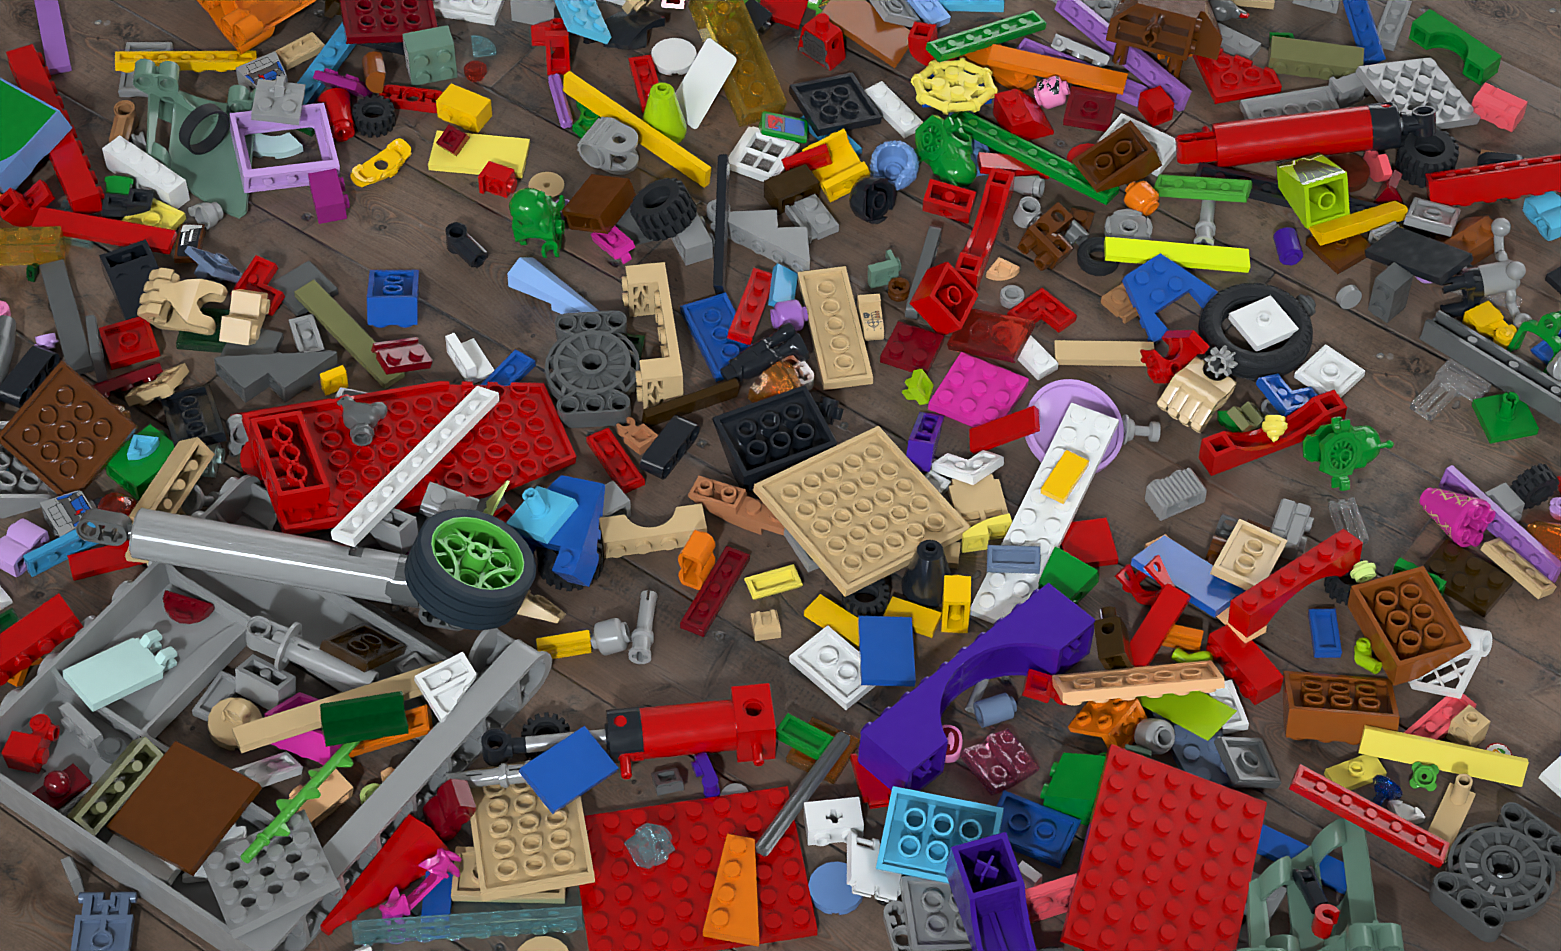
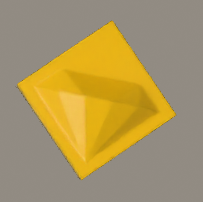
[320,365,349,396]

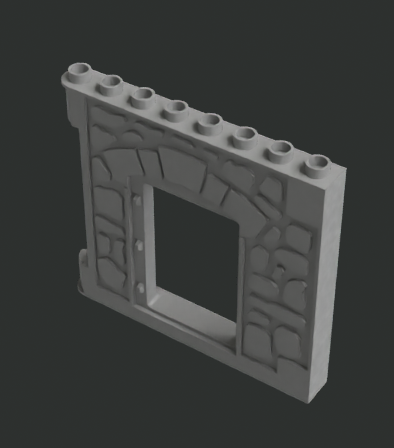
[0,474,552,951]

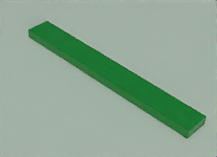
[950,111,1120,205]

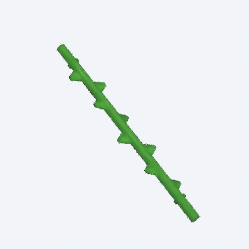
[240,741,361,863]

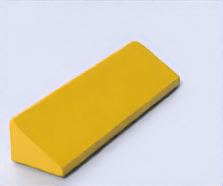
[1309,201,1408,246]

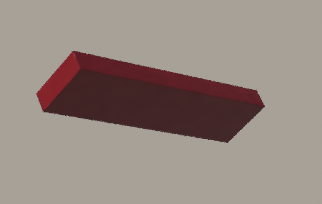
[680,546,750,637]

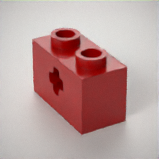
[923,179,976,224]

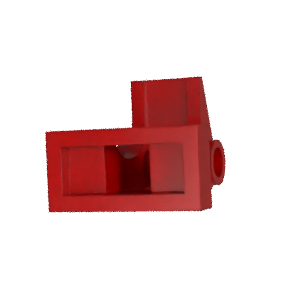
[531,18,570,75]
[1140,330,1210,383]

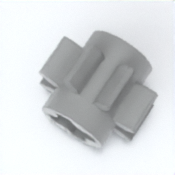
[1204,346,1238,378]

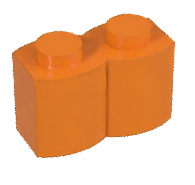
[678,530,715,590]

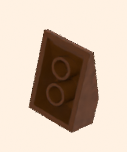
[1072,120,1162,193]

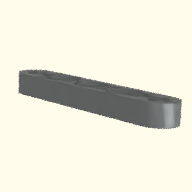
[905,225,942,320]

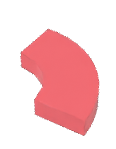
[1363,150,1393,182]

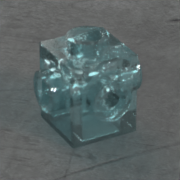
[624,823,675,869]

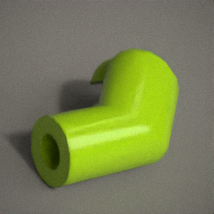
[1354,637,1382,674]
[1171,648,1213,663]

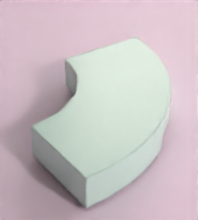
[253,133,303,159]

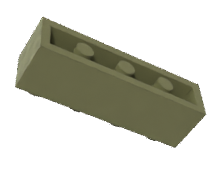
[1267,36,1364,80]
[66,736,164,836]

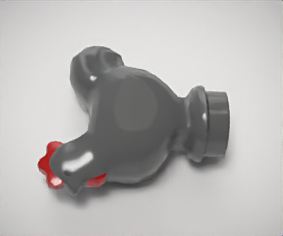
[1208,0,1249,21]
[337,394,388,446]

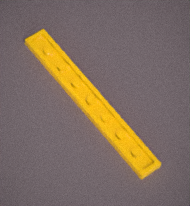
[563,71,711,188]

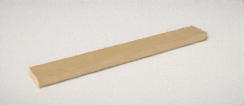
[232,661,443,753]

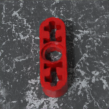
[379,84,443,113]

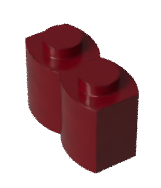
[422,779,476,841]

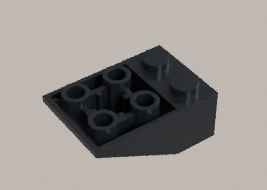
[99,240,159,320]

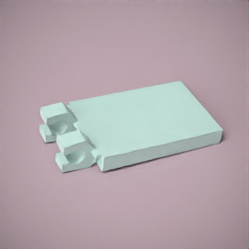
[63,629,177,712]

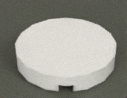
[651,38,697,76]

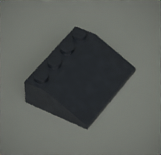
[712,385,838,492]

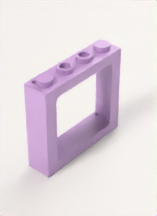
[230,103,340,193]

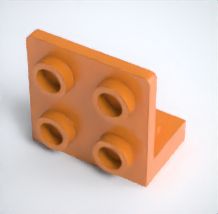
[1068,698,1147,749]

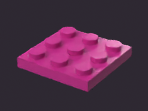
[928,352,1029,428]

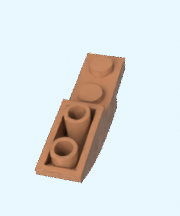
[688,476,785,535]

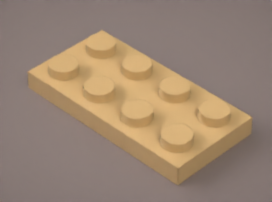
[451,846,566,904]

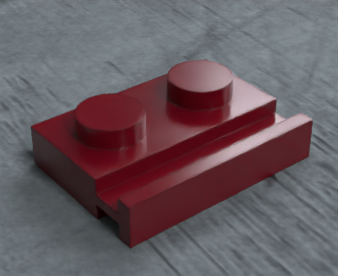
[371,337,433,375]

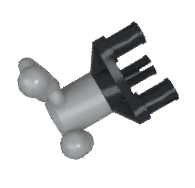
[1440,218,1532,331]

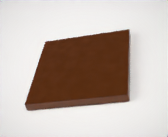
[0,360,139,496]
[106,741,262,876]

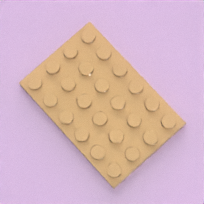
[464,760,595,902]

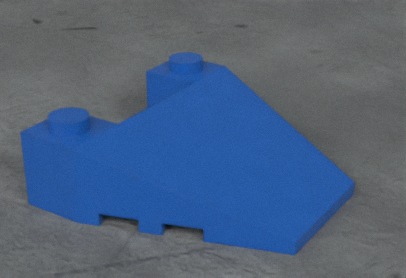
[520,475,605,587]

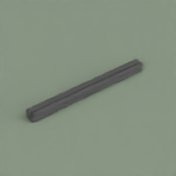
[755,731,850,856]

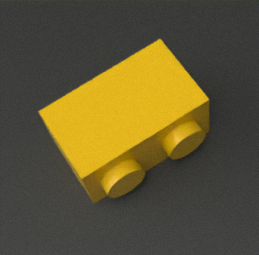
[436,83,492,134]
[941,575,971,633]

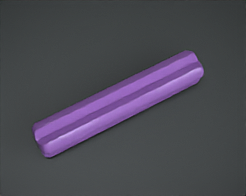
[548,73,573,129]

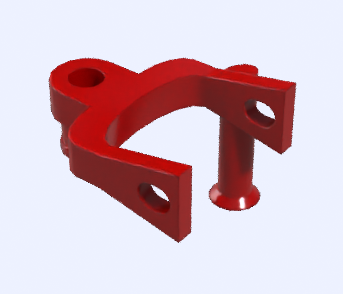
[1115,555,1175,606]

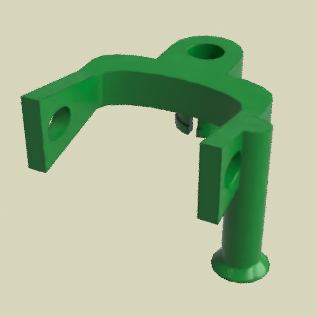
[1506,311,1561,375]

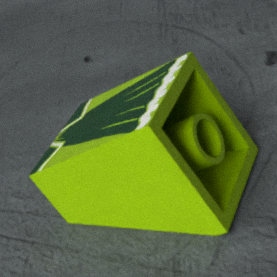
[1277,153,1350,229]

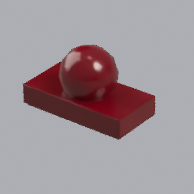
[32,763,91,811]

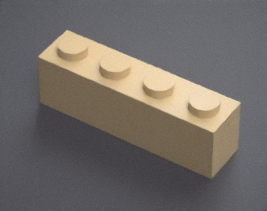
[129,437,215,523]

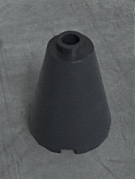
[901,540,952,609]

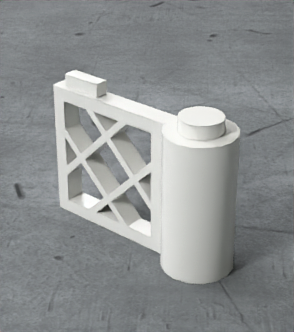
[1409,626,1492,699]

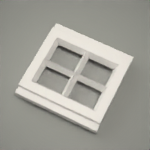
[728,126,800,182]

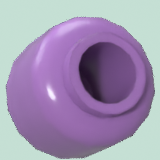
[770,300,808,331]

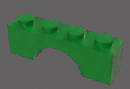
[1409,9,1502,86]

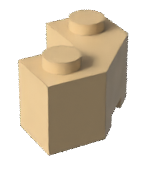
[219,289,270,345]

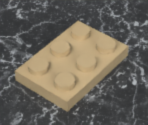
[1210,519,1288,590]

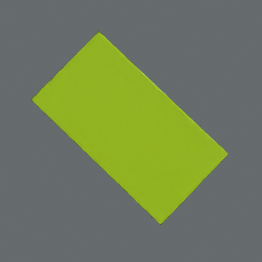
[1136,691,1237,741]

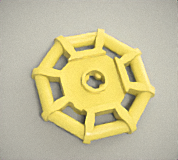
[911,58,998,115]

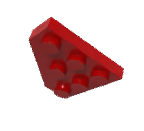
[1193,48,1282,104]

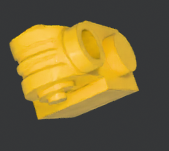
[1462,301,1517,350]

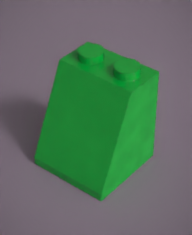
[1040,752,1106,826]

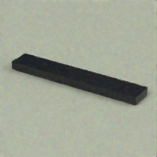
[713,154,730,295]

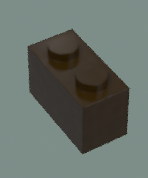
[764,164,820,215]

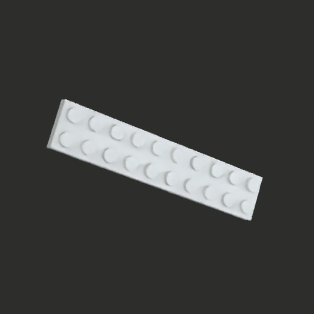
[970,403,1119,624]

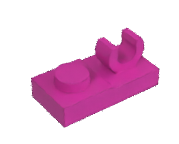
[590,226,635,264]

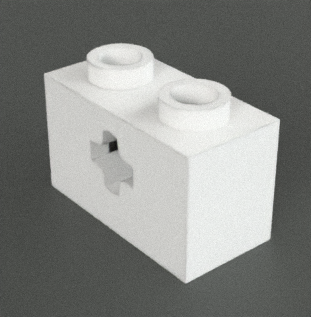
[803,797,864,846]

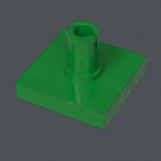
[1471,392,1539,444]

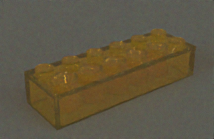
[688,0,787,127]

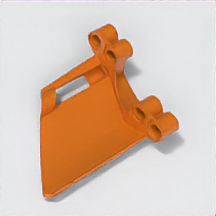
[196,0,316,55]

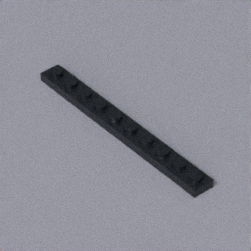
[1195,162,1430,238]

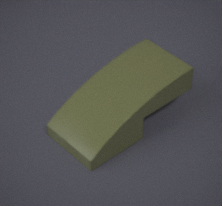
[1226,401,1265,432]

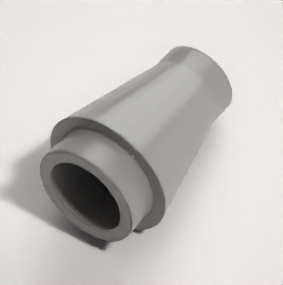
[1013,176,1045,198]

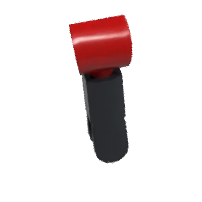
[1292,865,1340,939]

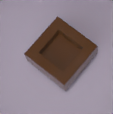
[1065,207,1095,233]

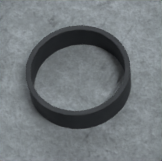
[179,103,229,155]

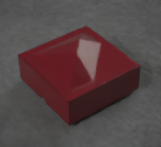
[436,124,470,157]

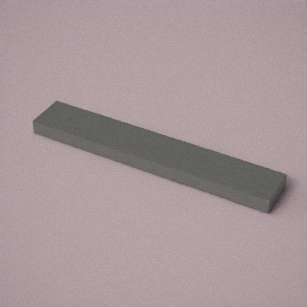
[39,259,94,375]

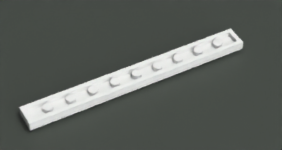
[331,386,499,547]

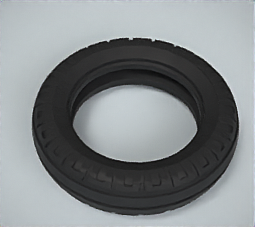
[1198,283,1313,380]

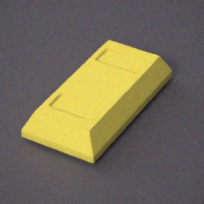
[744,564,803,600]

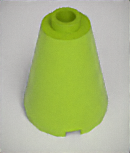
[642,83,687,144]

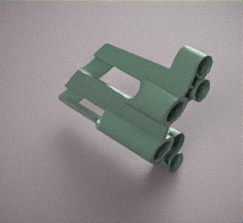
[1233,818,1404,951]

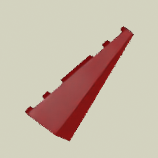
[320,814,452,936]

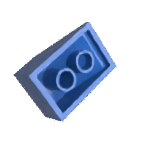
[367,270,419,328]

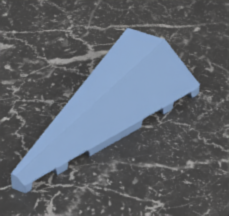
[507,257,617,327]

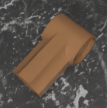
[109,100,139,143]

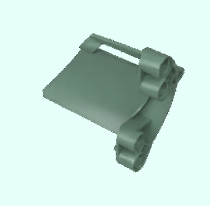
[133,59,256,219]

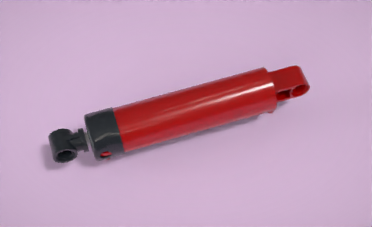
[1175,101,1436,168]

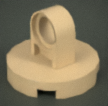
[208,697,262,750]

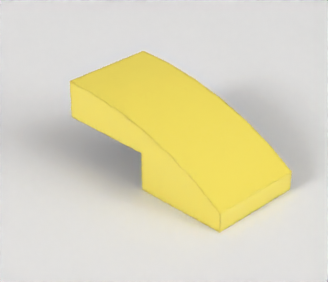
[961,513,1012,553]

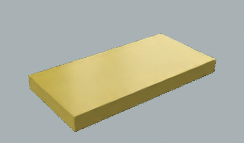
[428,130,530,179]

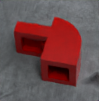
[908,22,956,66]
[0,179,55,227]

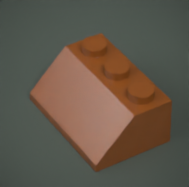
[1432,216,1494,277]

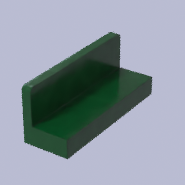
[320,691,408,747]

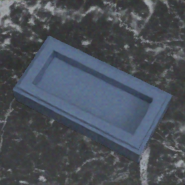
[987,545,1040,574]

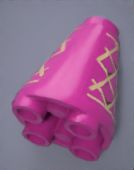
[1420,487,1496,547]

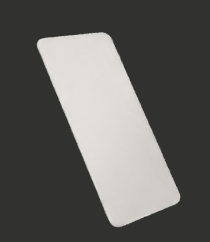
[675,38,737,129]

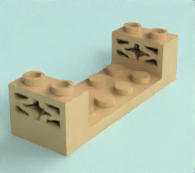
[621,262,683,410]

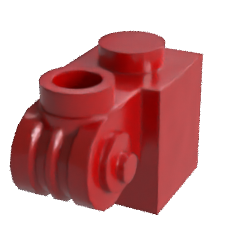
[1,714,60,774]

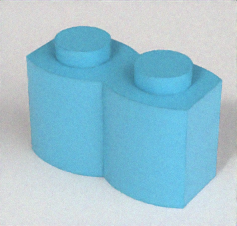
[1523,191,1561,241]

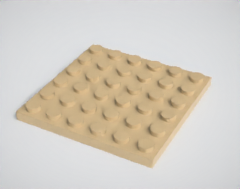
[753,426,971,597]

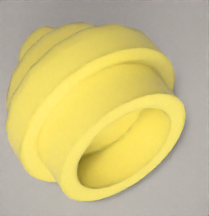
[1262,415,1288,442]

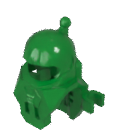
[914,115,977,188]
[509,188,565,258]
[1303,416,1394,491]

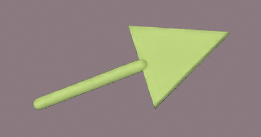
[483,480,510,516]

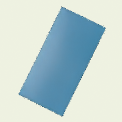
[768,263,798,307]

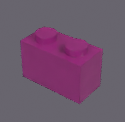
[308,168,350,224]

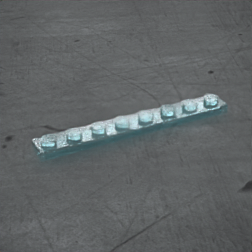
[352,906,583,946]

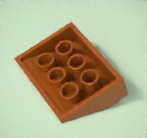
[1347,566,1471,686]
[1283,671,1400,745]

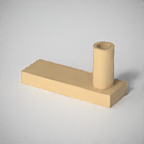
[1428,774,1476,863]

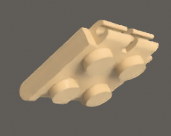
[948,474,1009,526]

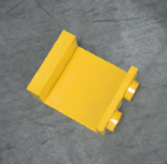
[802,129,870,203]

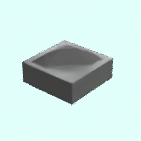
[651,767,684,796]

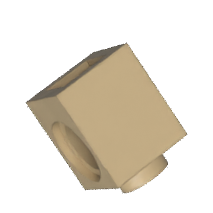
[1446,704,1491,748]

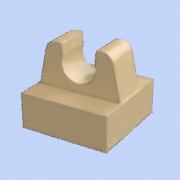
[751,610,781,641]

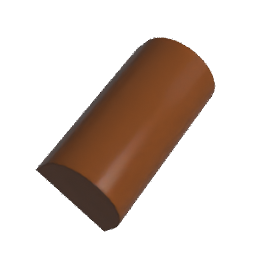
[362,51,386,93]

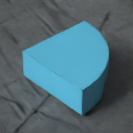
[127,434,160,460]

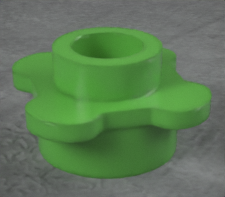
[1409,762,1439,791]

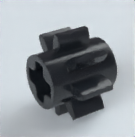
[815,396,844,425]

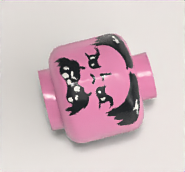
[1034,76,1070,109]

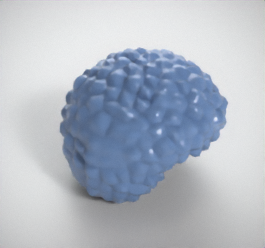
[870,140,919,191]

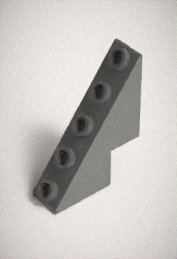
[214,350,338,403]

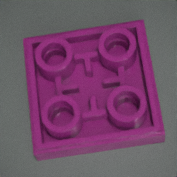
[313,68,373,98]

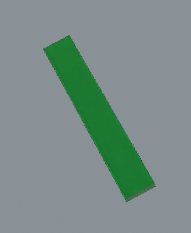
[925,10,1047,62]

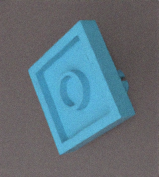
[506,486,579,544]

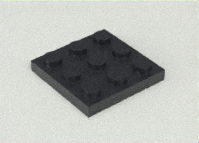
[789,72,882,137]

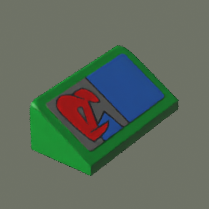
[758,111,808,144]

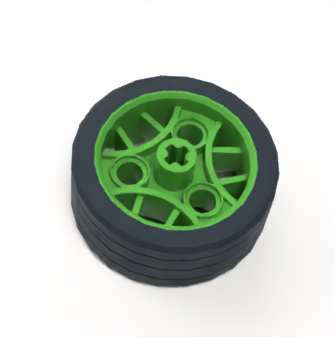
[404,509,536,630]

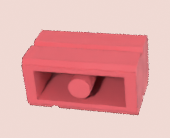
[1472,82,1528,132]

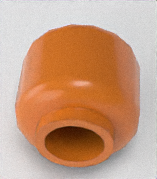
[1124,181,1159,216]

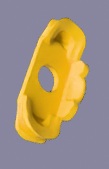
[350,138,412,187]

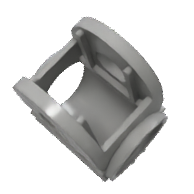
[577,116,639,175]

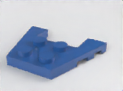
[1122,253,1218,345]

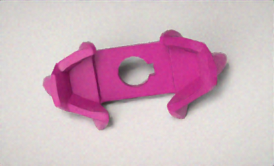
[379,848,461,929]

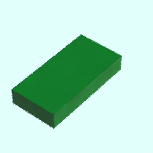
[776,713,834,760]

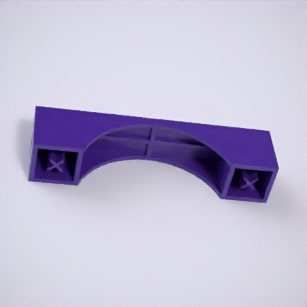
[858,583,1095,791]
[945,832,1037,951]

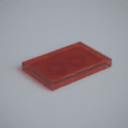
[947,308,1035,363]

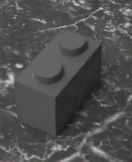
[1368,262,1414,323]

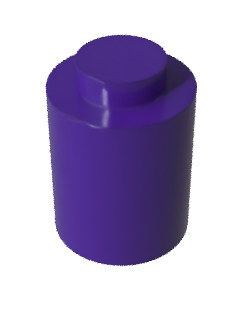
[1273,227,1303,265]

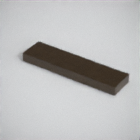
[642,378,740,427]

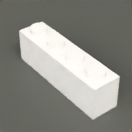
[102,135,190,209]

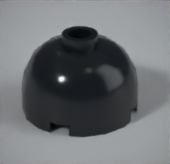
[849,175,896,224]

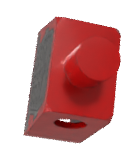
[798,13,846,71]

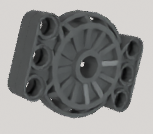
[545,310,640,428]
[1429,802,1561,942]

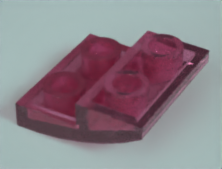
[960,729,1040,796]

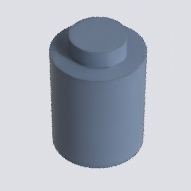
[973,692,1017,728]

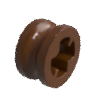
[888,277,910,302]

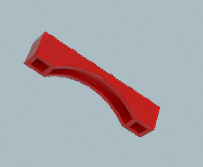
[954,167,1015,292]
[1198,390,1347,476]
[1228,528,1363,638]

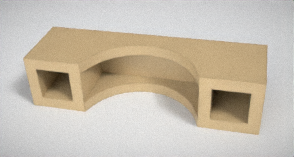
[599,503,707,558]

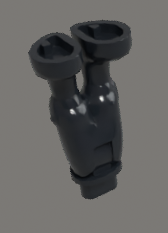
[719,322,810,383]

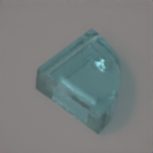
[471,35,496,57]

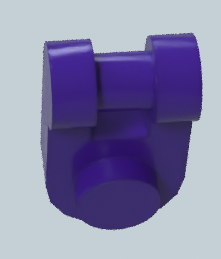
[691,752,720,798]

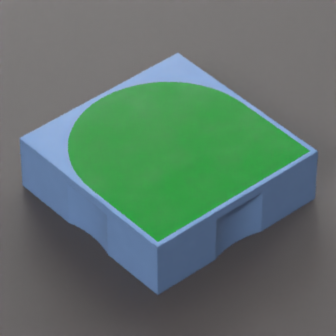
[0,78,72,194]

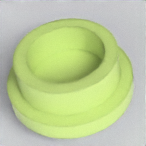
[1350,561,1376,583]

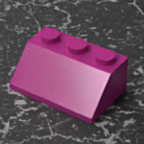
[265,692,343,765]

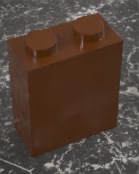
[562,174,636,234]

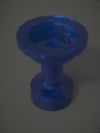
[1371,775,1403,806]

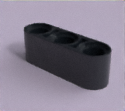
[0,345,60,408]
[639,414,700,480]

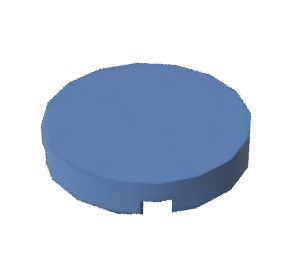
[808,861,863,915]

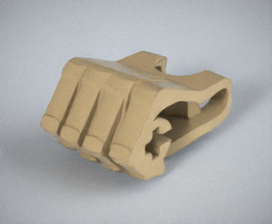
[137,267,228,335]
[1157,357,1237,433]

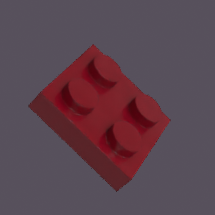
[1063,86,1117,132]
[880,321,944,375]

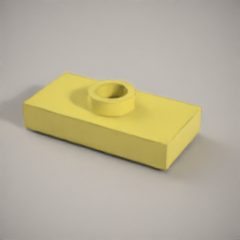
[1324,754,1387,791]

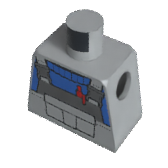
[236,51,288,92]
[40,491,108,538]

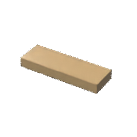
[1480,537,1557,599]

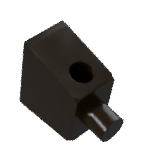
[1094,606,1134,670]

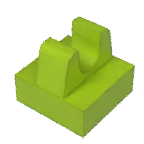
[902,369,934,405]

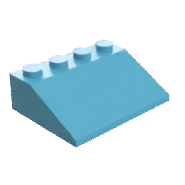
[876,786,1004,884]

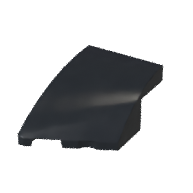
[583,9,665,50]

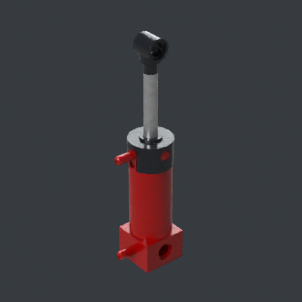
[481,683,776,779]

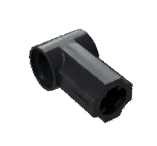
[445,222,488,268]

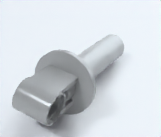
[246,616,379,689]

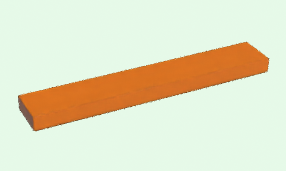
[987,44,1128,95]

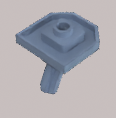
[185,246,242,283]

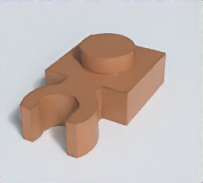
[616,417,658,455]

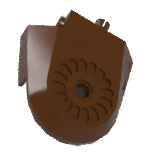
[1106,0,1223,79]

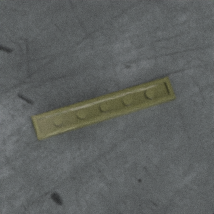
[294,280,405,389]

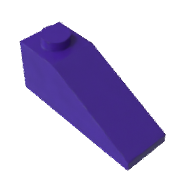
[906,412,944,473]

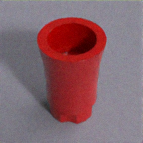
[318,88,355,142]

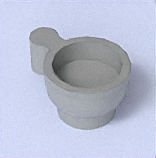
[188,202,223,230]
[226,414,249,455]

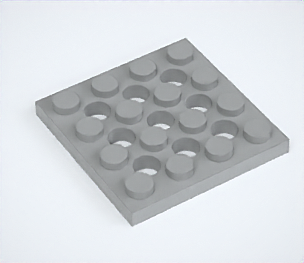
[1355,57,1481,130]
[202,809,340,939]

